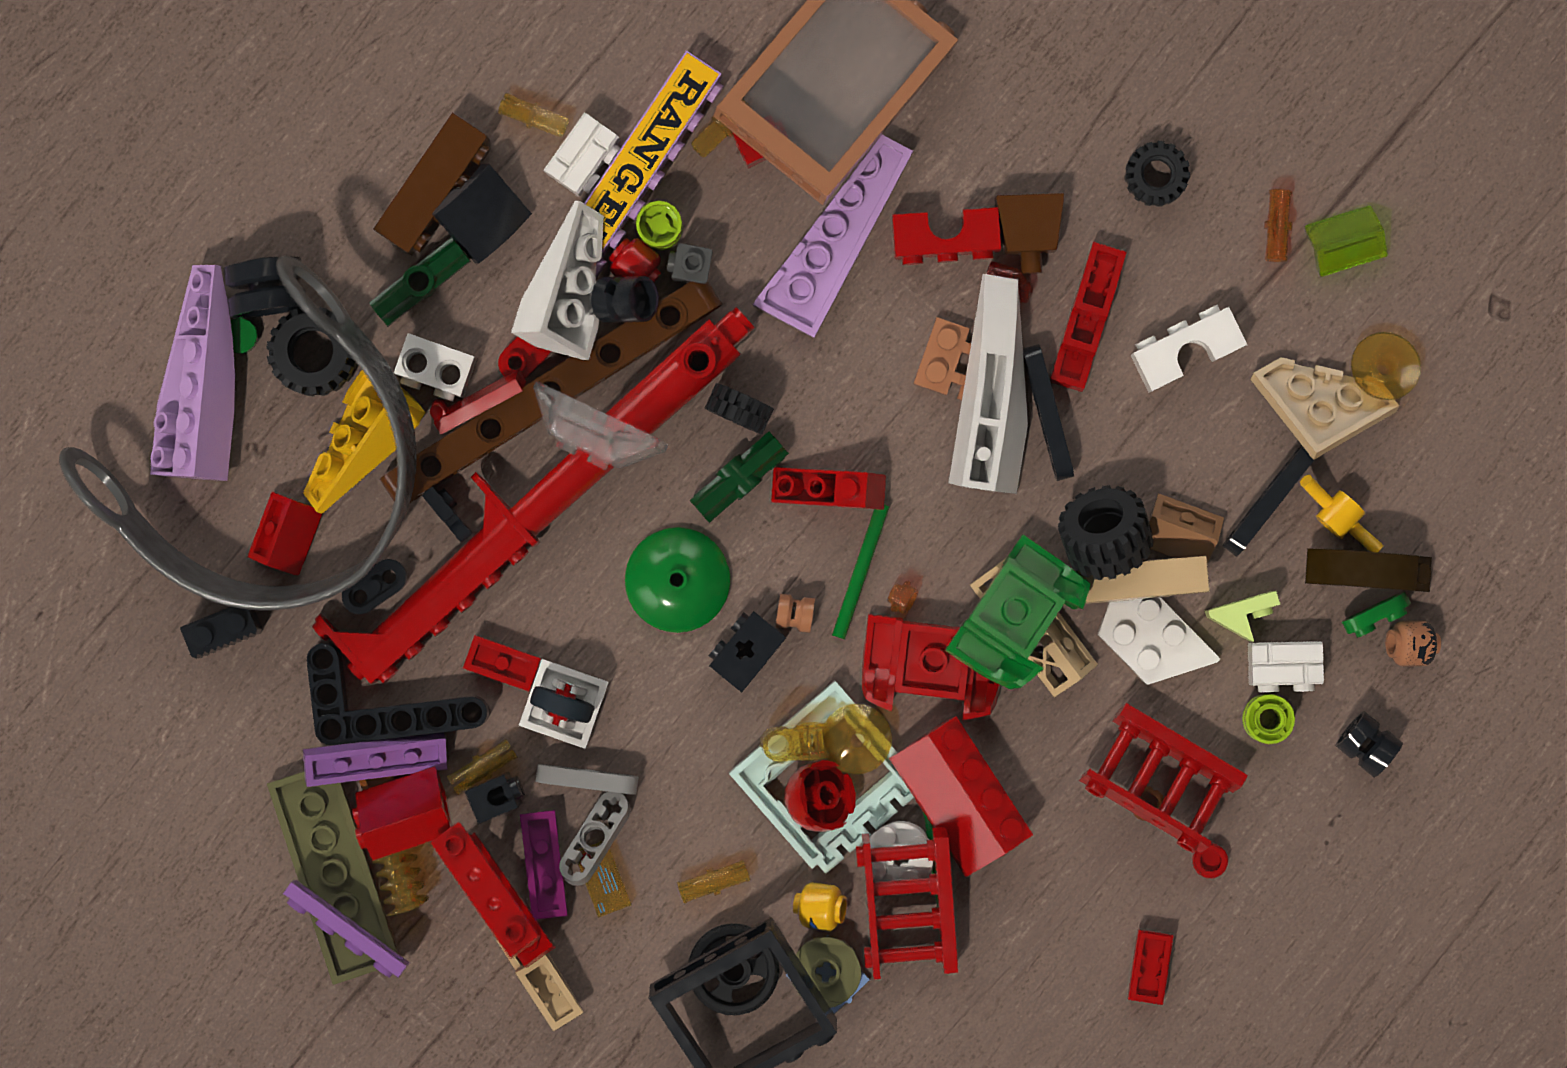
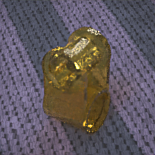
[760,721,829,762]

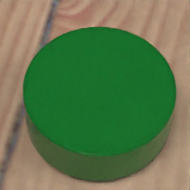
[230,318,258,354]

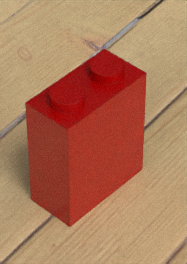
[352,766,452,861]

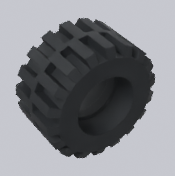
[266,307,358,396]
[1058,485,1154,580]

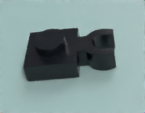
[422,486,473,542]

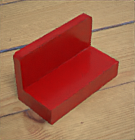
[247,492,322,576]

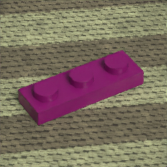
[520,810,568,919]

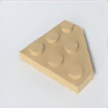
[1251,357,1399,460]

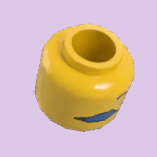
[793,882,847,931]

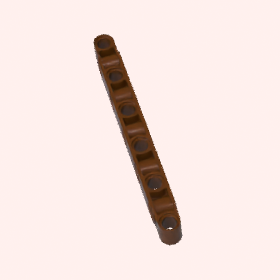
[380,280,723,503]

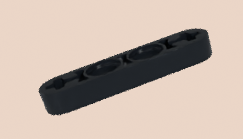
[1023,344,1074,481]
[1223,445,1315,557]

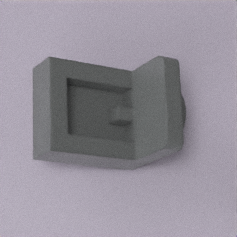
[667,243,713,284]

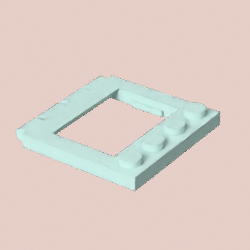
[729,680,914,874]

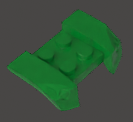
[945,534,1090,689]

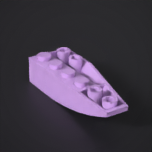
[150,265,235,481]

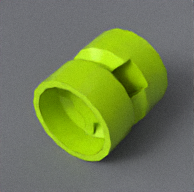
[636,201,683,251]

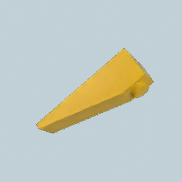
[303,370,425,514]

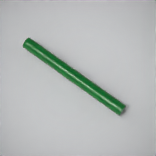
[832,505,890,640]

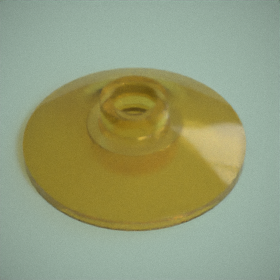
[1351,332,1421,400]
[821,704,892,774]

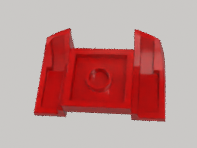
[862,614,1000,720]

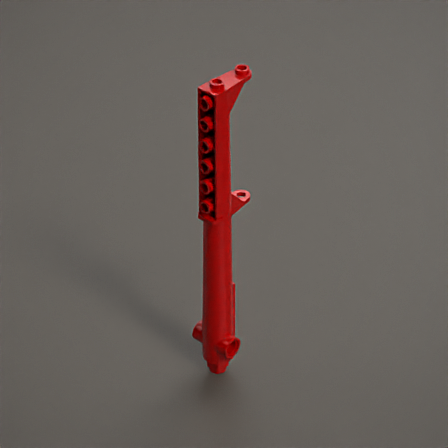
[312,307,755,684]

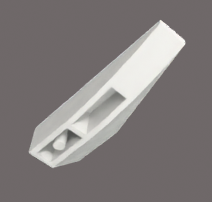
[949,274,1028,494]

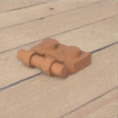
[913,317,971,401]

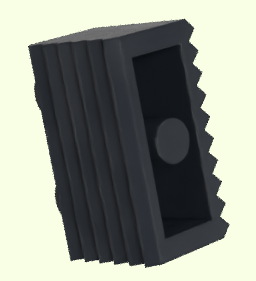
[180,606,263,659]

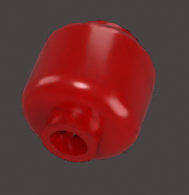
[609,238,662,282]

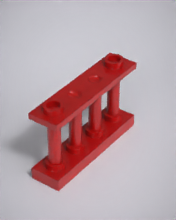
[1079,703,1248,853]
[430,822,555,968]
[856,827,958,980]

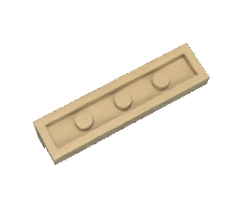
[970,557,1098,697]

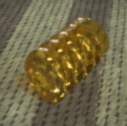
[372,849,429,916]

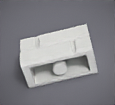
[544,112,621,197]
[1248,641,1324,692]

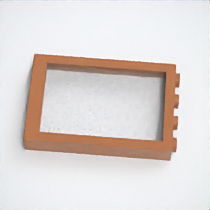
[713,0,958,205]

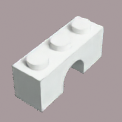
[1130,305,1247,393]

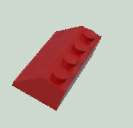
[889,716,1033,877]

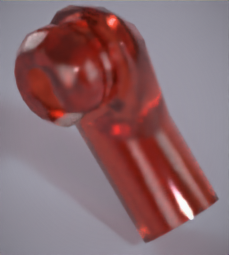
[987,261,1034,304]

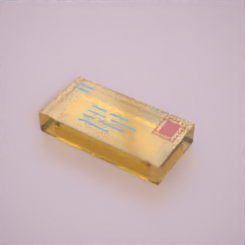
[578,840,632,918]

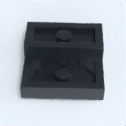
[432,164,532,264]

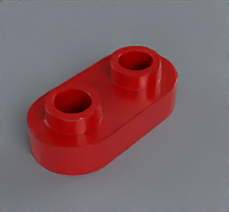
[498,336,553,379]

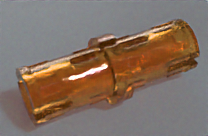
[1264,189,1293,262]

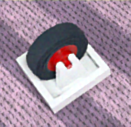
[519,659,609,749]

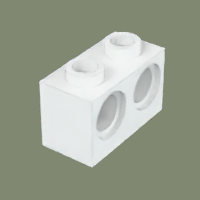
[394,333,477,402]

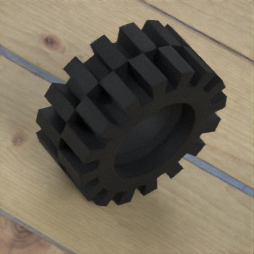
[1124,141,1190,207]
[705,383,774,434]

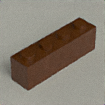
[373,112,491,256]

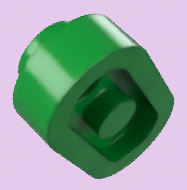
[1341,591,1411,638]

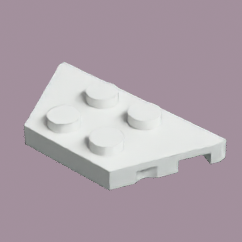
[1097,597,1220,685]

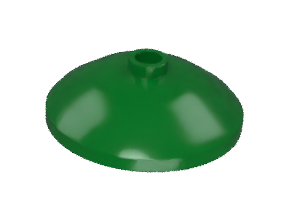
[625,527,730,633]

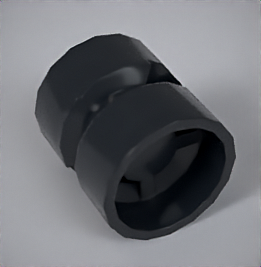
[591,276,659,322]
[1335,711,1403,778]

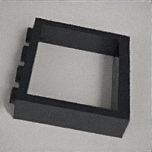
[649,917,837,1068]

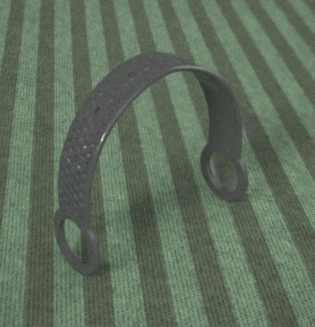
[59,255,417,610]

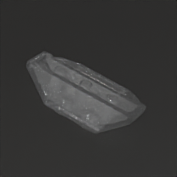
[533,381,669,470]

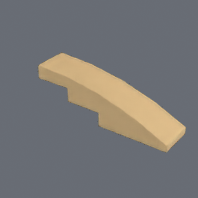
[1064,556,1209,605]
[496,939,583,1032]

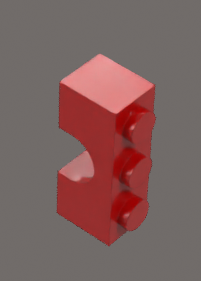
[891,207,1001,265]

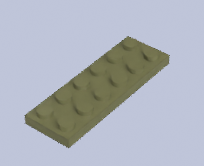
[267,771,399,985]

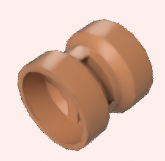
[775,594,815,633]

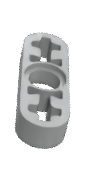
[535,764,639,794]
[559,792,631,886]

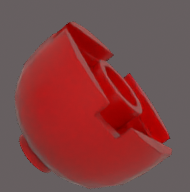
[784,760,856,832]

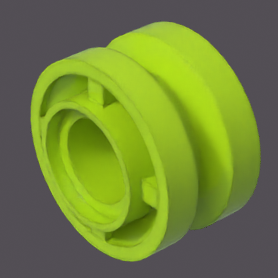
[1242,694,1295,744]

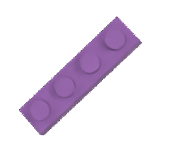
[303,732,447,787]
[283,880,410,977]

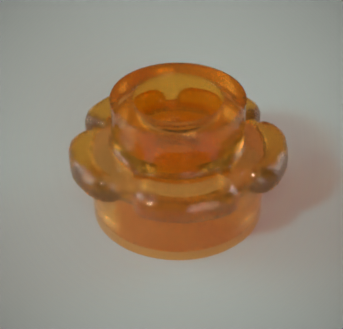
[887,581,918,615]

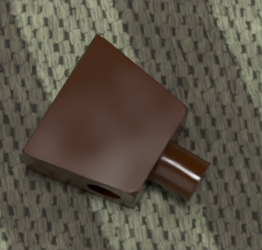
[995,193,1064,274]

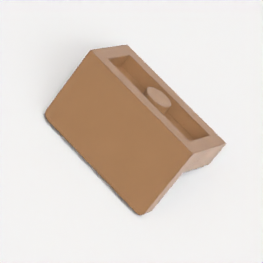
[1149,493,1224,564]

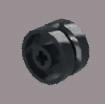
[223,256,306,318]

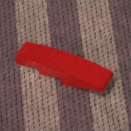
[1050,242,1127,392]

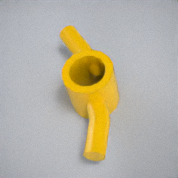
[1300,475,1384,552]

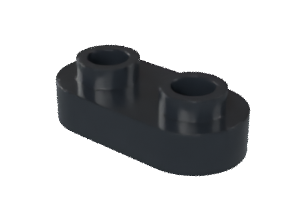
[342,559,407,614]

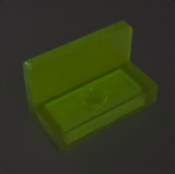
[1305,206,1388,277]

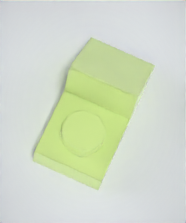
[1204,591,1280,642]

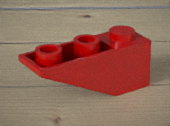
[771,468,886,510]

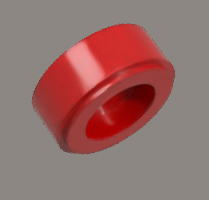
[1192,843,1228,878]

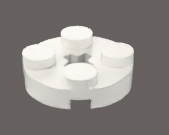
[870,821,935,882]

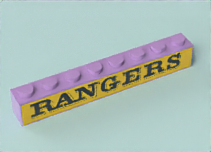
[584,50,724,278]

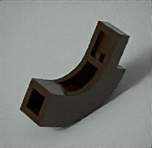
[1305,548,1432,592]

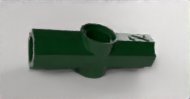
[369,237,471,327]
[690,431,789,523]

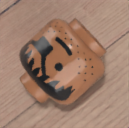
[1385,621,1441,667]

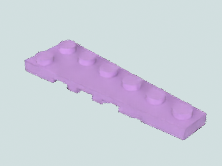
[753,135,913,338]

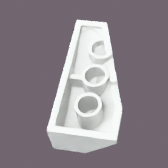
[511,201,604,360]

